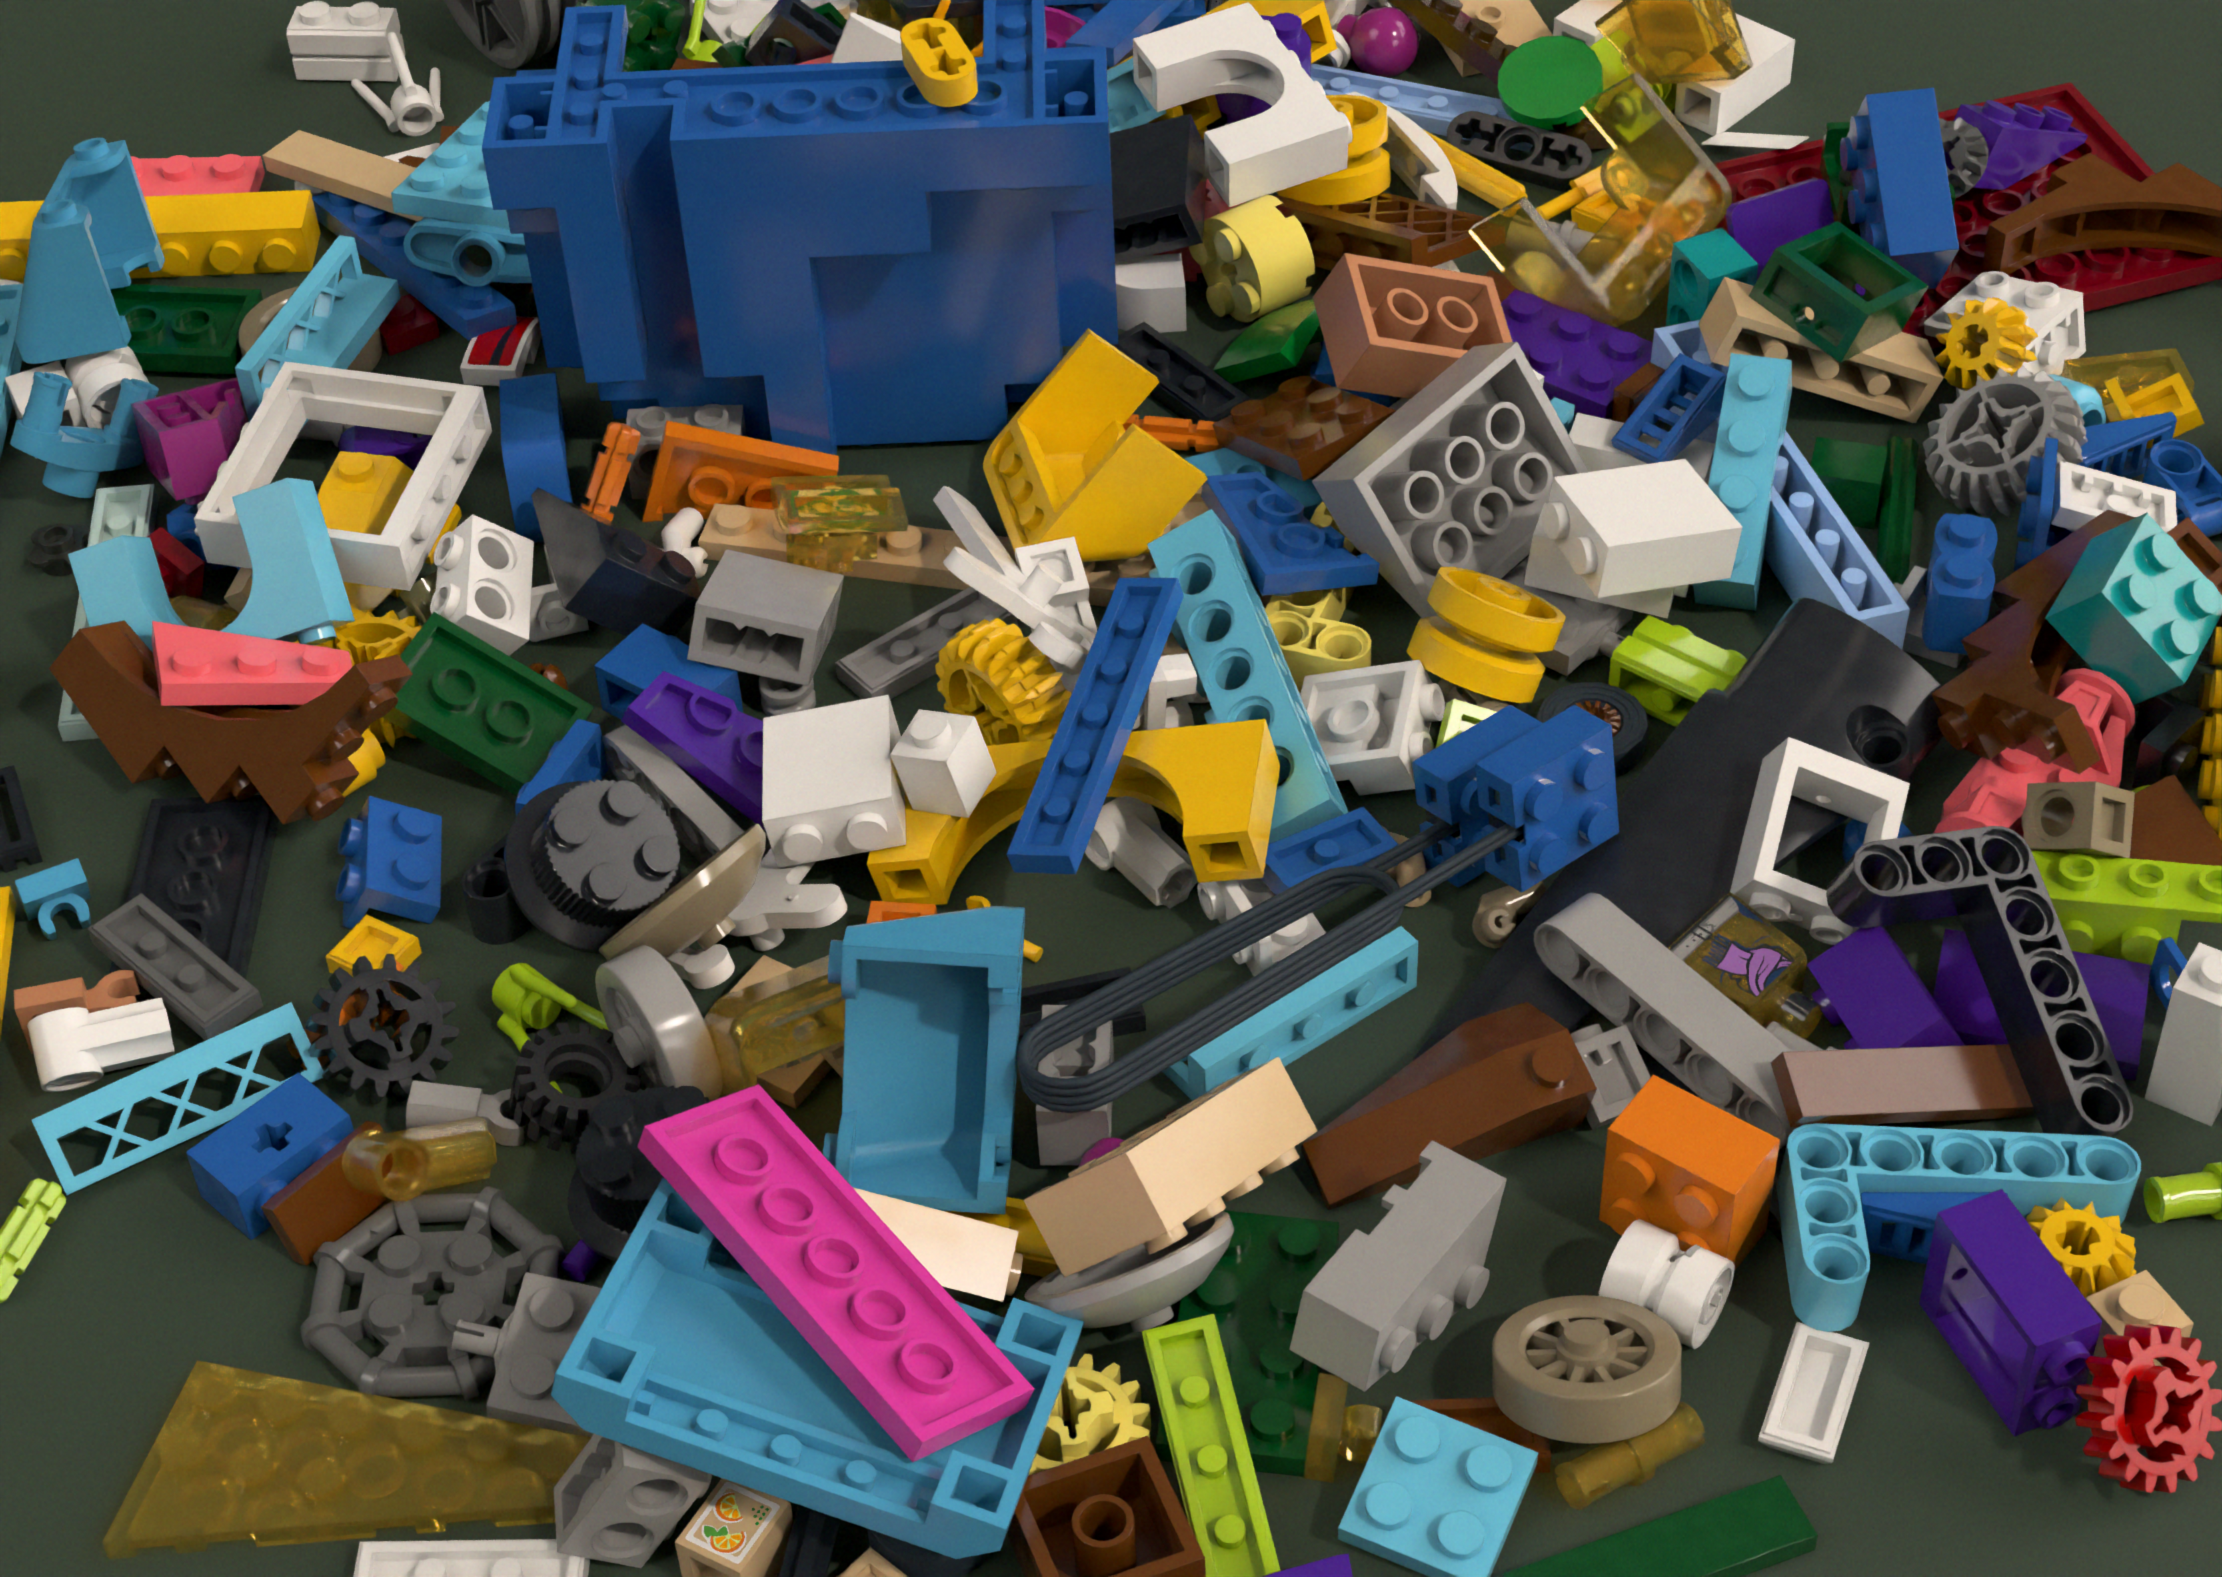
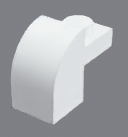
[1115,253,1187,333]

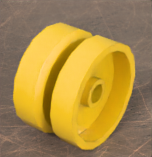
[1276,95,1391,206]
[1406,566,1566,703]

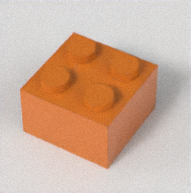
[1599,1074,1780,1271]

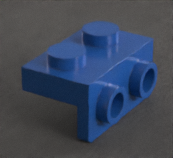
[336,796,442,929]

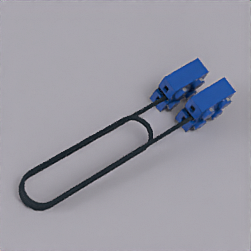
[1017,705,1619,1113]

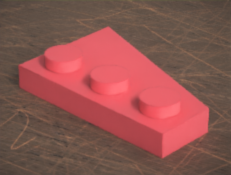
[152,621,352,706]

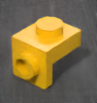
[2103,372,2205,449]

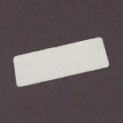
[1701,132,1809,149]

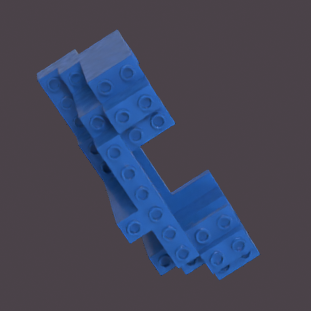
[482,0,1118,455]

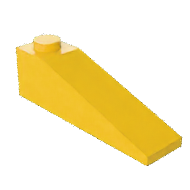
[293,451,462,643]

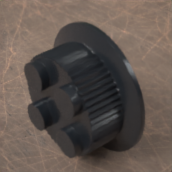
[504,779,681,954]
[567,1085,711,1262]

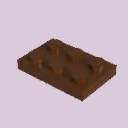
[1213,376,1396,481]

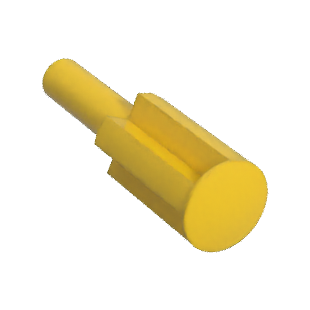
[1534,158,1630,220]

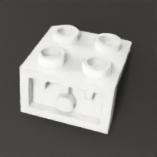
[1924,271,2086,375]

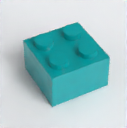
[2045,512,2222,705]

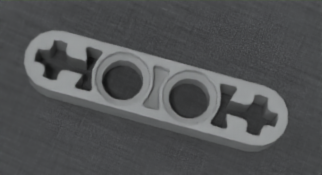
[602,724,744,864]

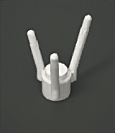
[351,32,444,136]

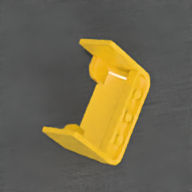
[983,328,1208,563]

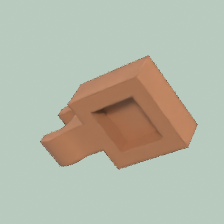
[14,970,140,1054]

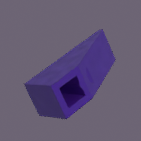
[1944,100,2088,190]

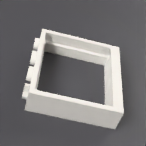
[194,362,492,591]

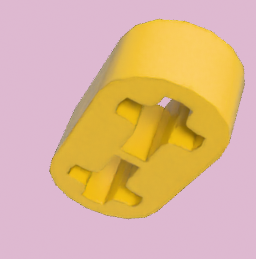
[900,18,978,107]

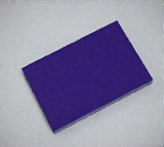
[1933,928,2150,1080]

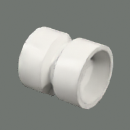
[64,345,156,429]
[1599,1219,1735,1349]

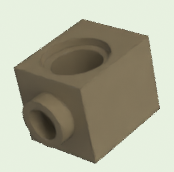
[2022,781,2135,858]

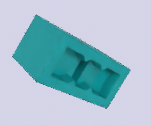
[1665,228,1758,327]

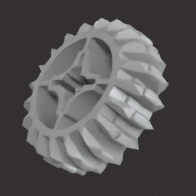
[1922,366,2088,518]

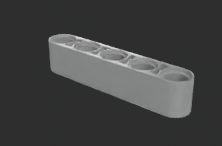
[1534,893,1798,1149]

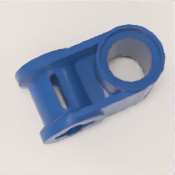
[2142,439,2222,537]

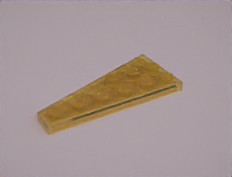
[102,1360,592,1559]

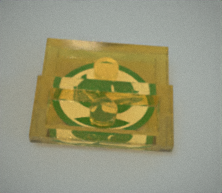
[770,474,908,534]

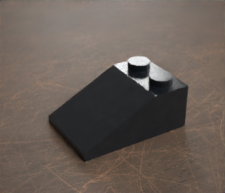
[531,487,701,637]

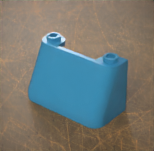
[15,138,165,364]
[823,906,1025,1215]

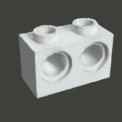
[430,514,534,656]

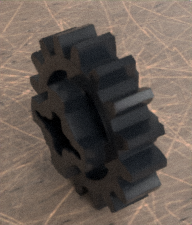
[305,954,459,1104]

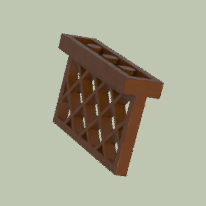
[1275,192,1509,271]

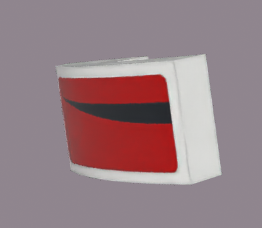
[460,316,542,386]

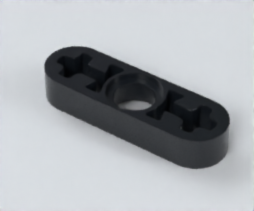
[1447,111,1594,192]

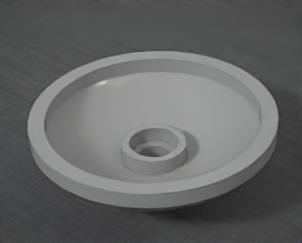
[1024,1211,1234,1332]

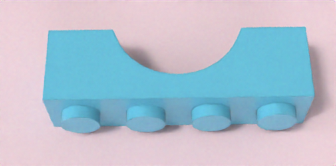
[1693,353,1792,611]

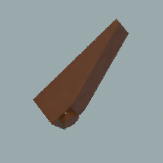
[1301,1002,1597,1210]

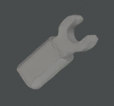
[406,1081,525,1146]

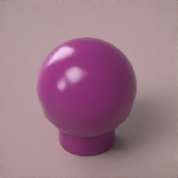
[1336,7,1419,78]

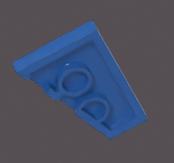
[1201,471,1380,596]

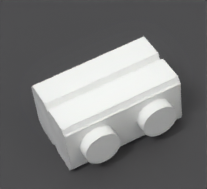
[286,1,406,82]

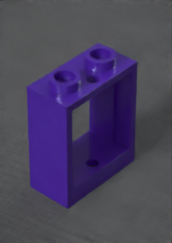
[1919,1189,2102,1437]

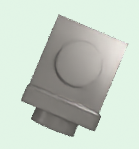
[1570,1024,1651,1130]

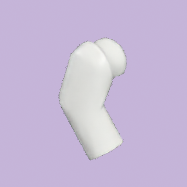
[661,507,708,579]

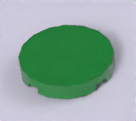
[1498,36,1603,130]

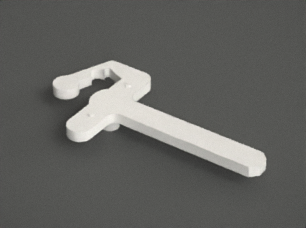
[933,486,1095,672]
[665,848,847,989]

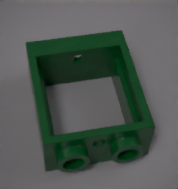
[1749,221,1929,363]

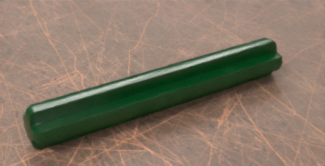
[1876,435,1919,585]

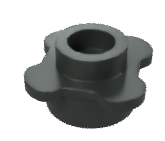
[27,523,89,576]

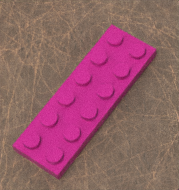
[637,1084,1035,1462]

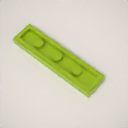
[1142,1314,1280,1577]

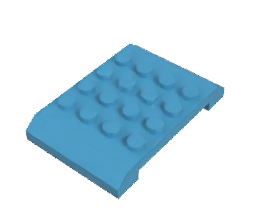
[551,1178,1084,1559]

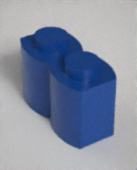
[1921,513,1998,655]

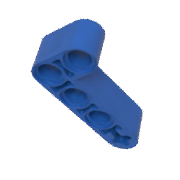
[499,372,573,544]

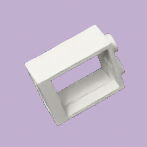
[1729,737,1910,945]

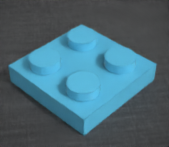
[1338,1396,1538,1577]

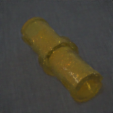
[1555,1402,1705,1510]

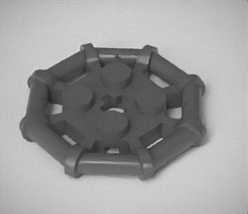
[300,1186,566,1404]

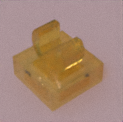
[1304,1373,1383,1483]

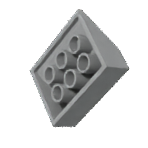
[1312,342,1589,618]

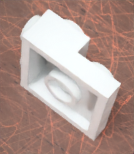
[1300,660,1445,796]

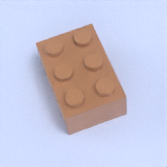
[1313,253,1512,399]

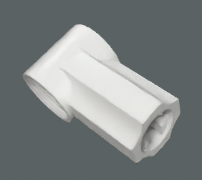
[1085,796,1198,909]
[27,997,174,1092]

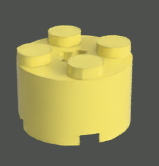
[1189,194,1315,322]

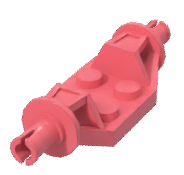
[1933,668,2135,838]

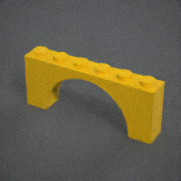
[867,719,1280,905]

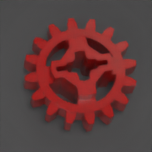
[2075,1323,2222,1493]

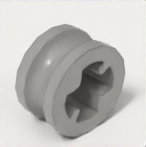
[759,676,816,717]

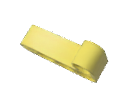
[1265,502,1371,694]

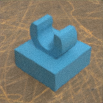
[15,858,91,941]

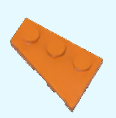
[642,420,839,522]

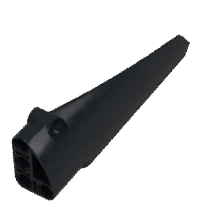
[1413,597,1944,1061]

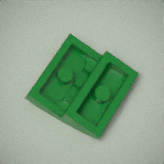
[1213,299,1324,384]

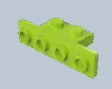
[2031,850,2222,967]

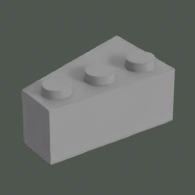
[1289,1140,1507,1392]

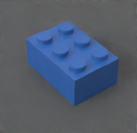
[1840,88,1959,289]

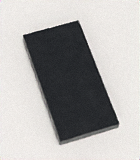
[109,795,279,1001]

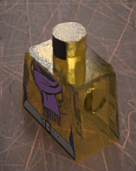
[1668,892,1822,1039]

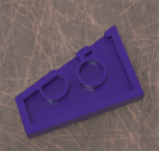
[621,671,766,831]

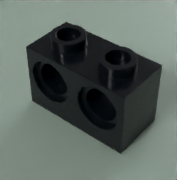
[744,0,843,66]

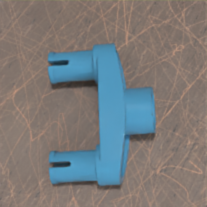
[403,217,532,287]
[10,372,159,498]

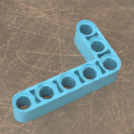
[1777,1123,2141,1332]

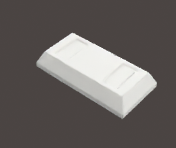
[1758,1322,1869,1464]

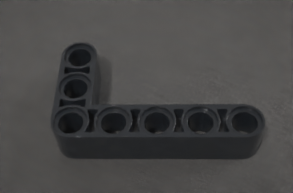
[1826,826,2134,1138]

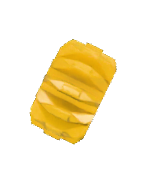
[1934,297,2038,391]
[2026,1196,2136,1298]

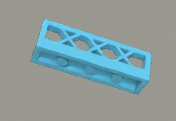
[235,235,401,431]
[1162,926,1418,1101]
[32,1002,324,1196]

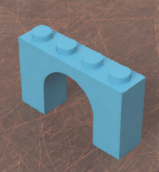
[68,478,355,652]

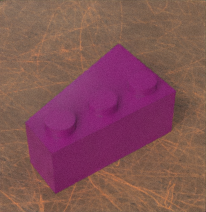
[131,377,249,505]

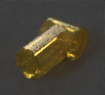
[342,1117,497,1201]

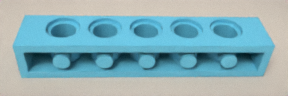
[1147,509,1348,843]

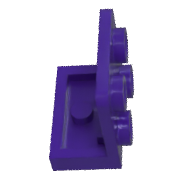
[1726,178,1865,295]

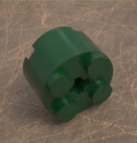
[575,0,685,72]

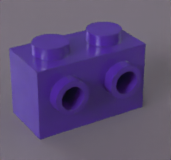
[1807,926,1965,1050]

